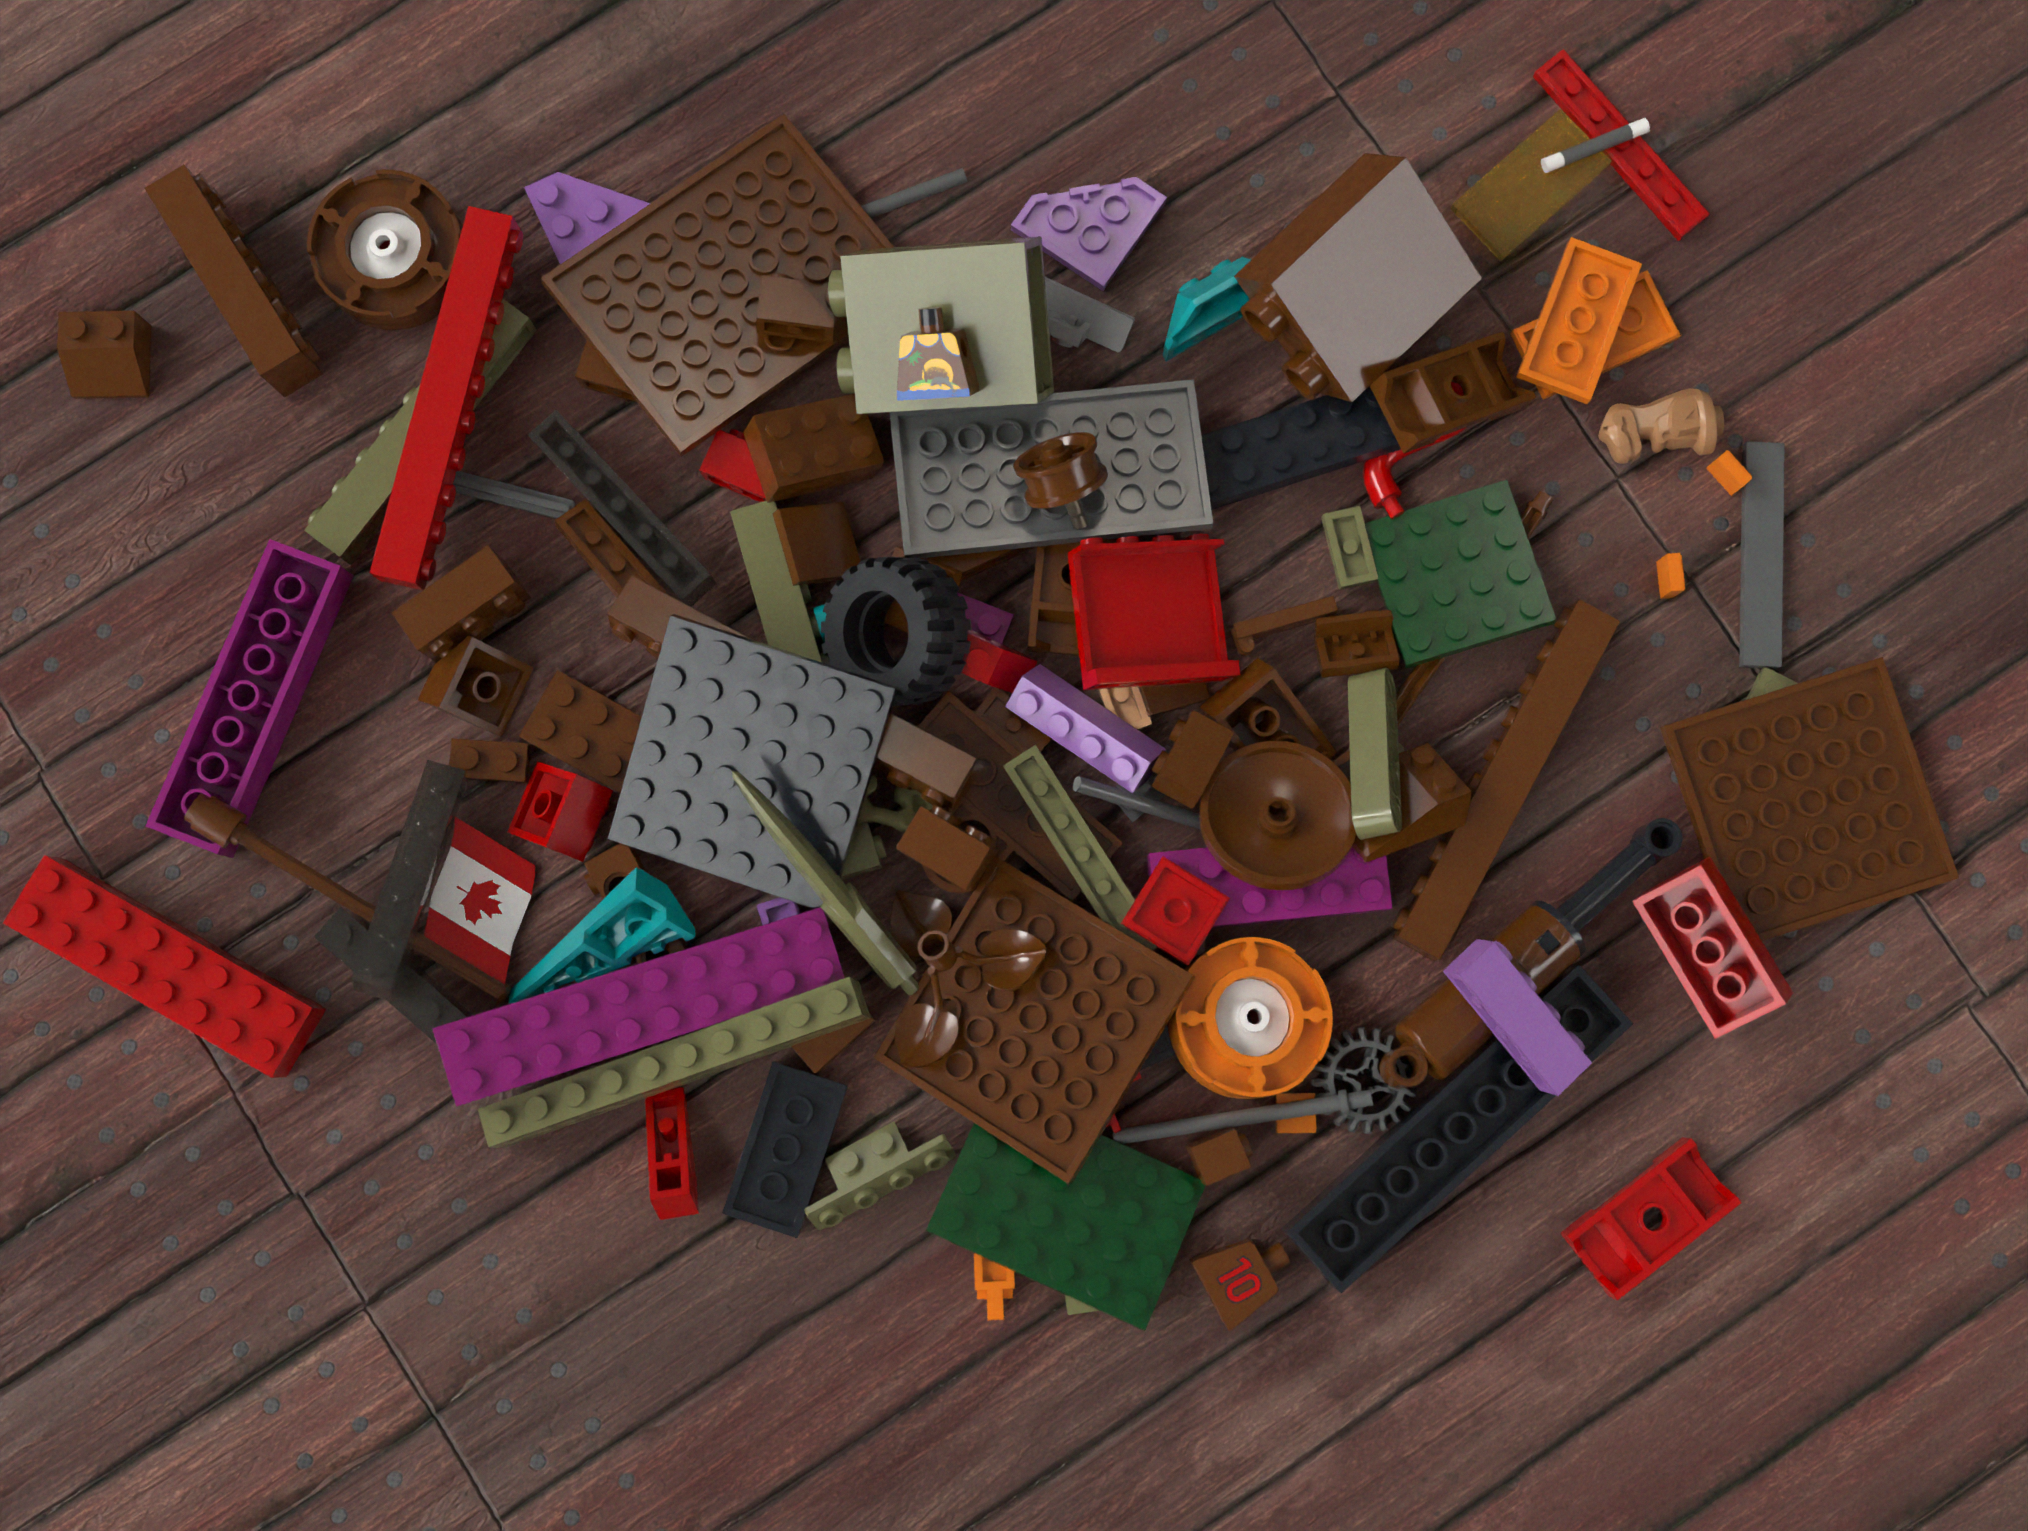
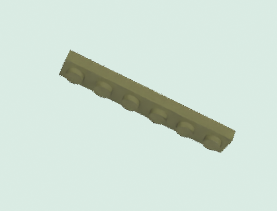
[1003,745,1156,950]

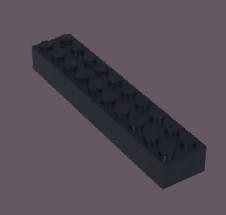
[1282,964,1633,1294]

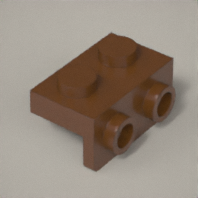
[1314,610,1399,678]

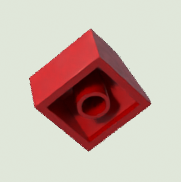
[507,761,613,862]

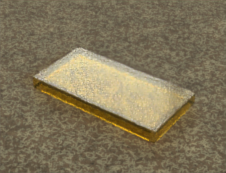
[1450,109,1612,262]

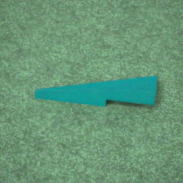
[509,867,695,1004]

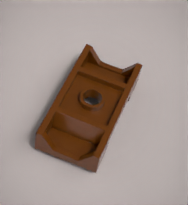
[1370,331,1536,453]
[1027,539,1115,656]

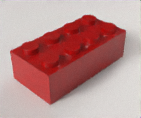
[1632,857,1794,1039]

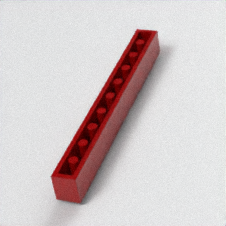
[370,206,523,591]

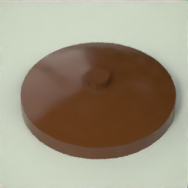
[1199,741,1356,891]

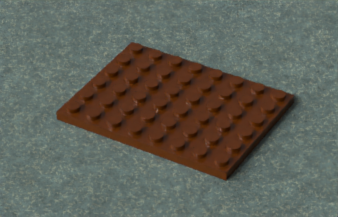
[541,114,894,457]

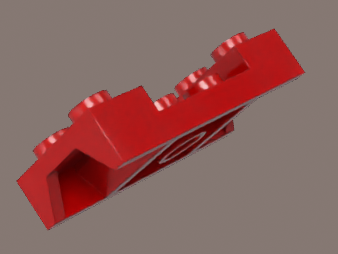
[1560,1137,1742,1301]

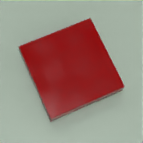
[1121,856,1230,966]

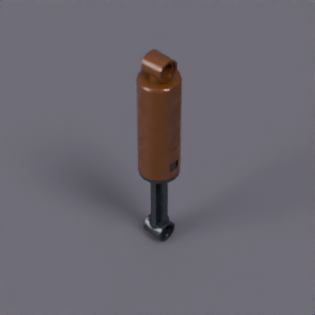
[1379,818,1683,1089]

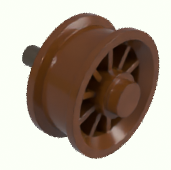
[1013,432,1108,529]

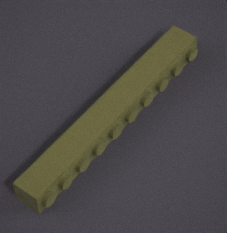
[730,501,887,880]
[478,977,871,1148]

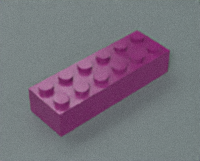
[1147,847,1392,928]

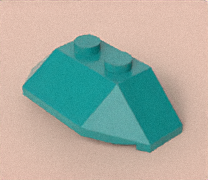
[1162,257,1252,362]

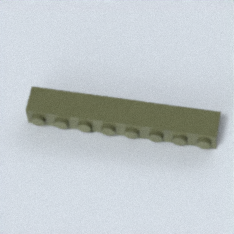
[304,298,537,565]

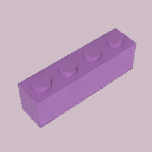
[1005,664,1166,793]
[1443,939,1592,1096]

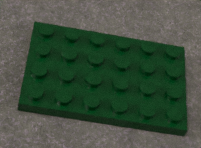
[926,1123,1206,1331]

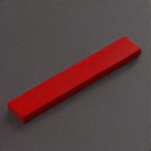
[1533,49,1710,241]

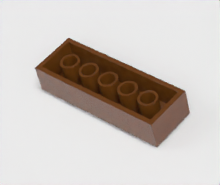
[144,164,323,398]

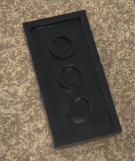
[722,1061,848,1238]

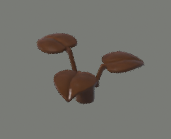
[891,890,1047,1068]

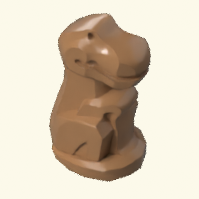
[1598,388,1724,464]

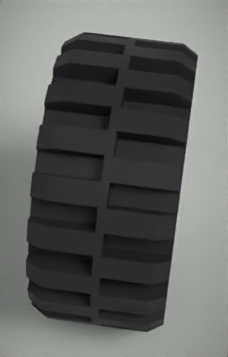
[821,557,972,706]

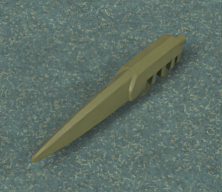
[732,770,919,995]

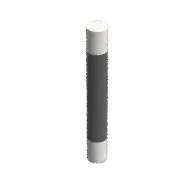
[1541,118,1650,173]

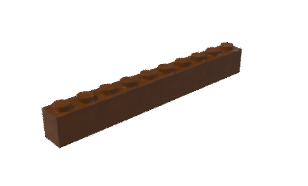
[607,576,976,809]
[1392,599,1620,961]

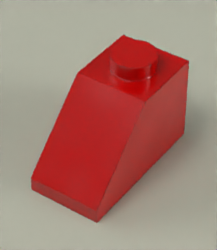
[699,429,767,503]
[961,630,1037,693]

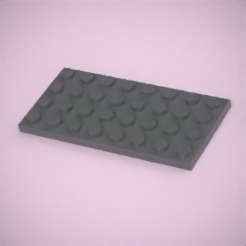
[890,379,1213,558]

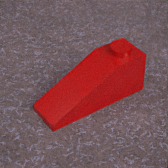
[645,1087,699,1220]

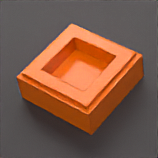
[1706,450,1753,496]
[1656,553,1686,599]
[1275,1093,1316,1133]

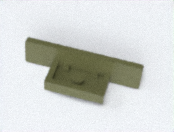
[804,1121,956,1230]

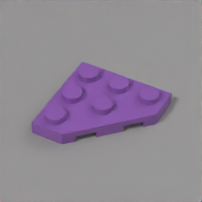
[524,172,651,264]
[1011,177,1167,291]

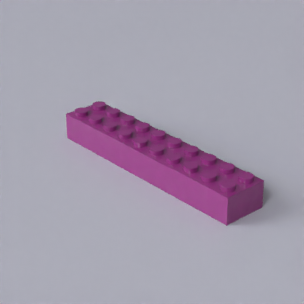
[432,907,844,1107]

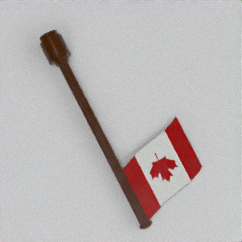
[184,793,535,1004]

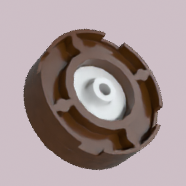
[307,169,463,330]

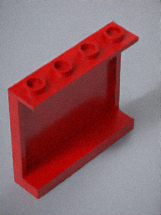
[1068,534,1240,690]

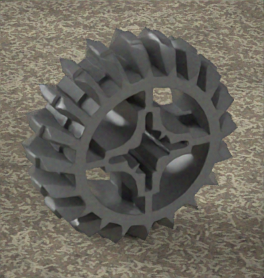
[1310,1027,1417,1134]

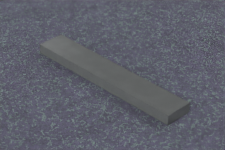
[1739,441,1785,669]

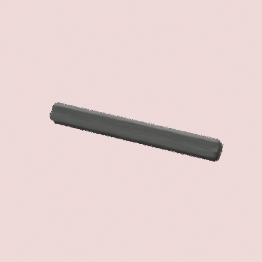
[453,471,576,519]

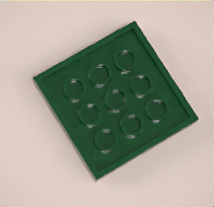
[1365,480,1556,669]

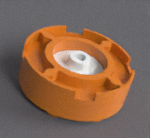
[1168,937,1333,1099]

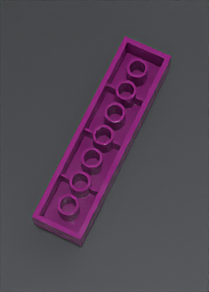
[145,539,354,858]

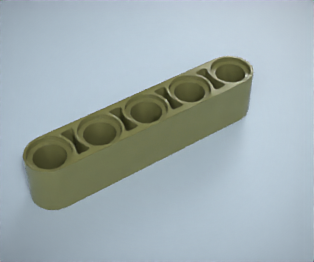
[1348,668,1402,840]

